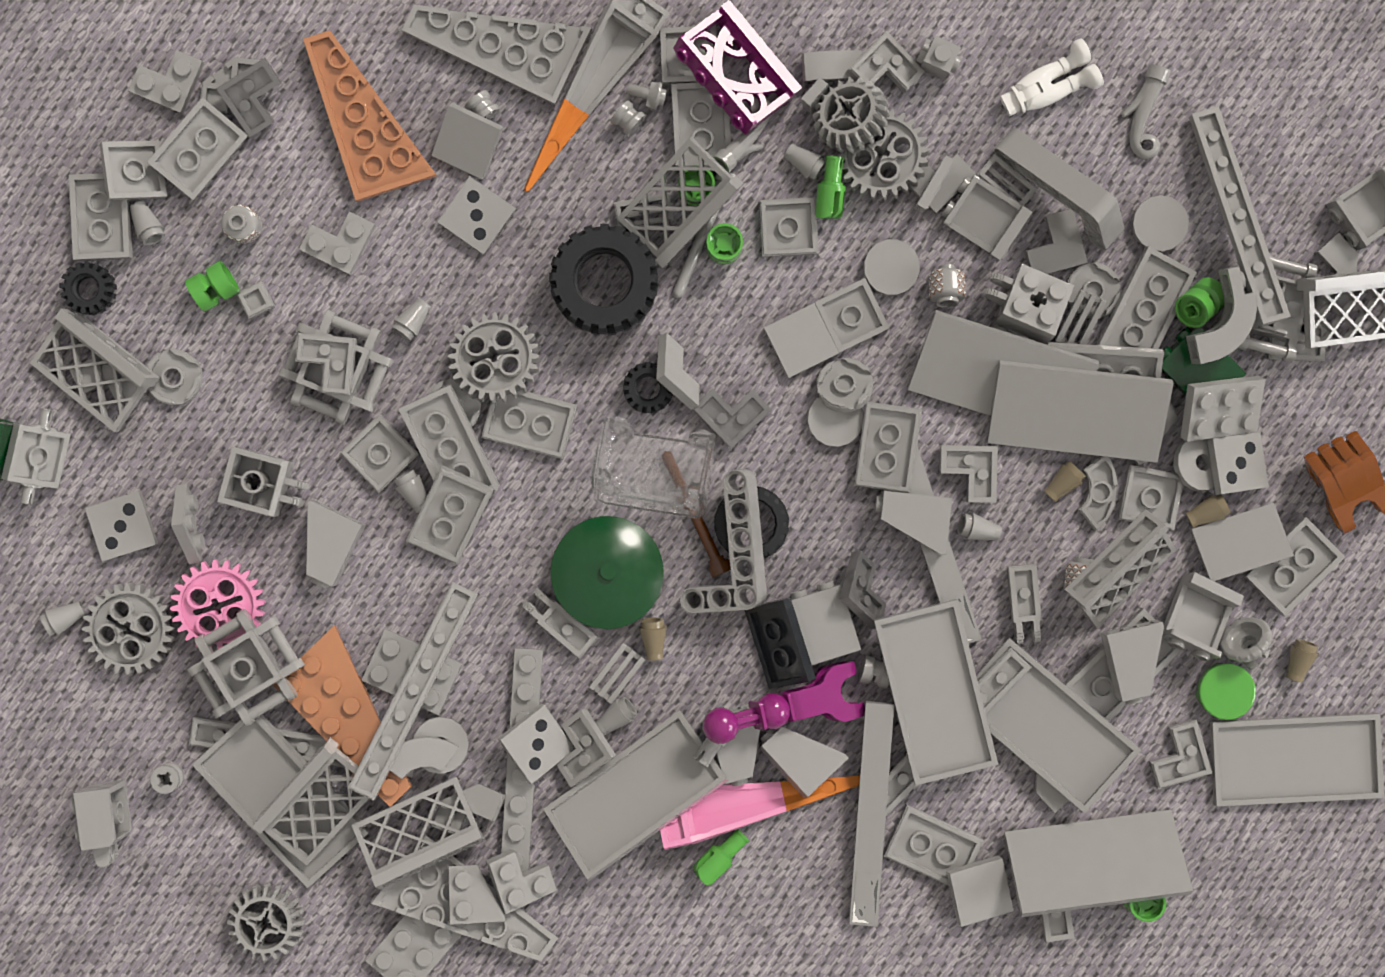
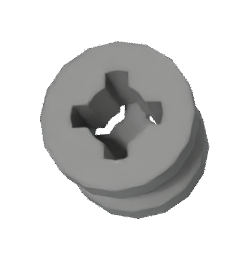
[464,90,500,120]
[611,100,646,137]
[150,763,184,794]

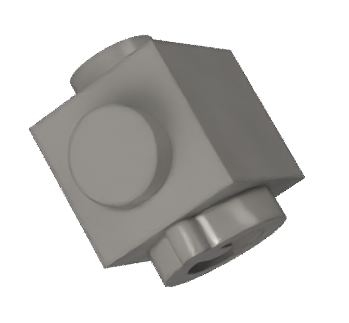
[916,35,962,80]

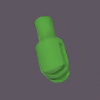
[815,155,846,219]
[693,829,750,885]

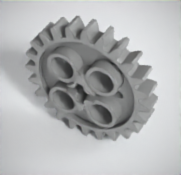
[837,109,930,201]
[448,312,541,404]
[82,582,177,675]

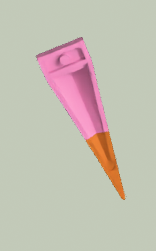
[660,776,860,850]

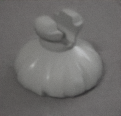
[1219,617,1272,668]

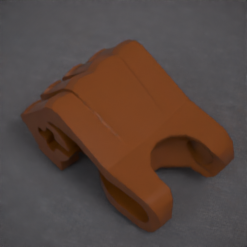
[1304,431,1385,534]

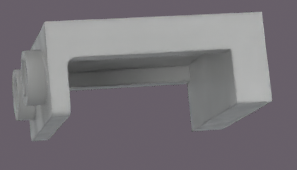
[1326,165,1385,250]
[941,174,1032,260]
[1162,572,1244,662]
[790,580,861,665]

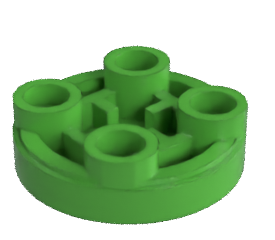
[1196,663,1256,720]

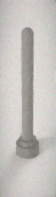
[672,172,739,298]

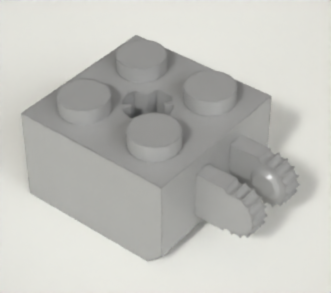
[983,264,1074,344]
[217,447,310,517]
[71,780,132,868]

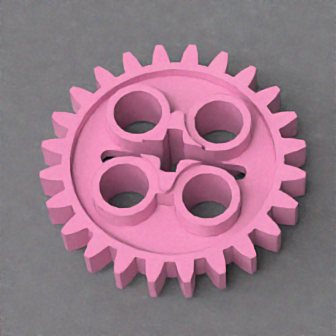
[170,559,266,649]

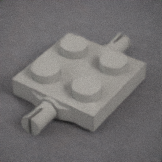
[1,408,71,505]

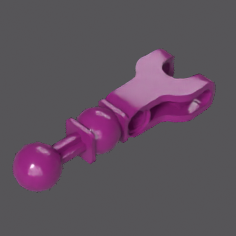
[703,661,865,744]

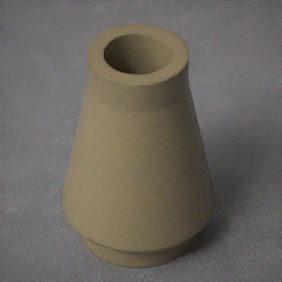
[1044,461,1086,502]
[1185,494,1231,528]
[639,617,667,661]
[1286,639,1319,682]

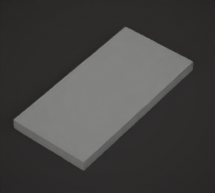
[908,310,1100,416]
[987,360,1174,463]
[873,599,998,786]
[976,637,1141,813]
[543,710,729,880]
[1210,713,1384,807]
[192,714,371,888]
[1004,810,1193,917]

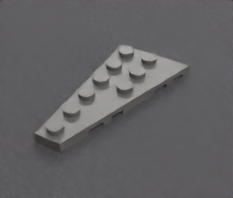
[402,5,592,106]
[371,835,558,961]

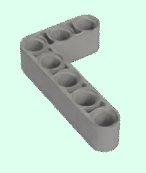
[994,128,1125,251]
[680,469,767,613]

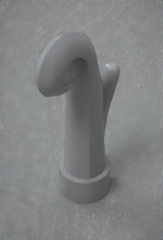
[1121,64,1171,159]
[713,95,771,173]

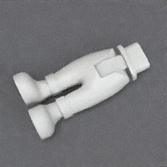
[1000,38,1104,116]

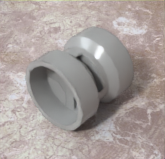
[859,655,889,689]

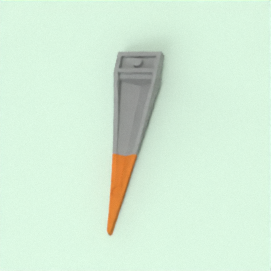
[524,0,670,192]

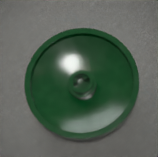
[550,516,664,629]

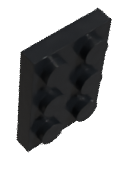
[744,597,816,689]

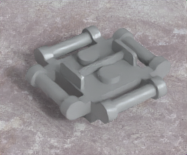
[1221,253,1332,363]
[278,310,394,425]
[187,609,305,726]

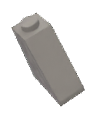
[875,491,952,555]
[306,500,366,589]
[1100,620,1164,705]
[717,704,760,786]
[758,727,849,798]

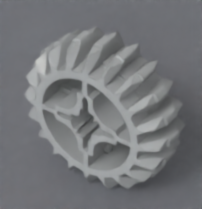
[812,77,890,153]
[227,883,305,961]

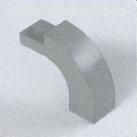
[1186,266,1257,364]

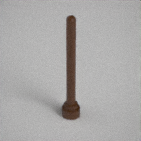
[662,451,731,578]

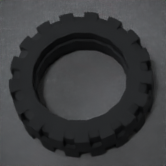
[714,486,789,561]

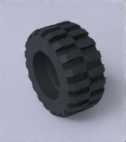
[549,224,658,336]

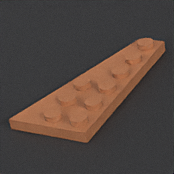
[303,30,438,202]
[273,625,412,807]

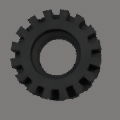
[59,262,117,315]
[623,362,673,414]

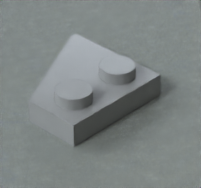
[448,865,505,925]

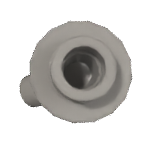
[627,82,666,111]

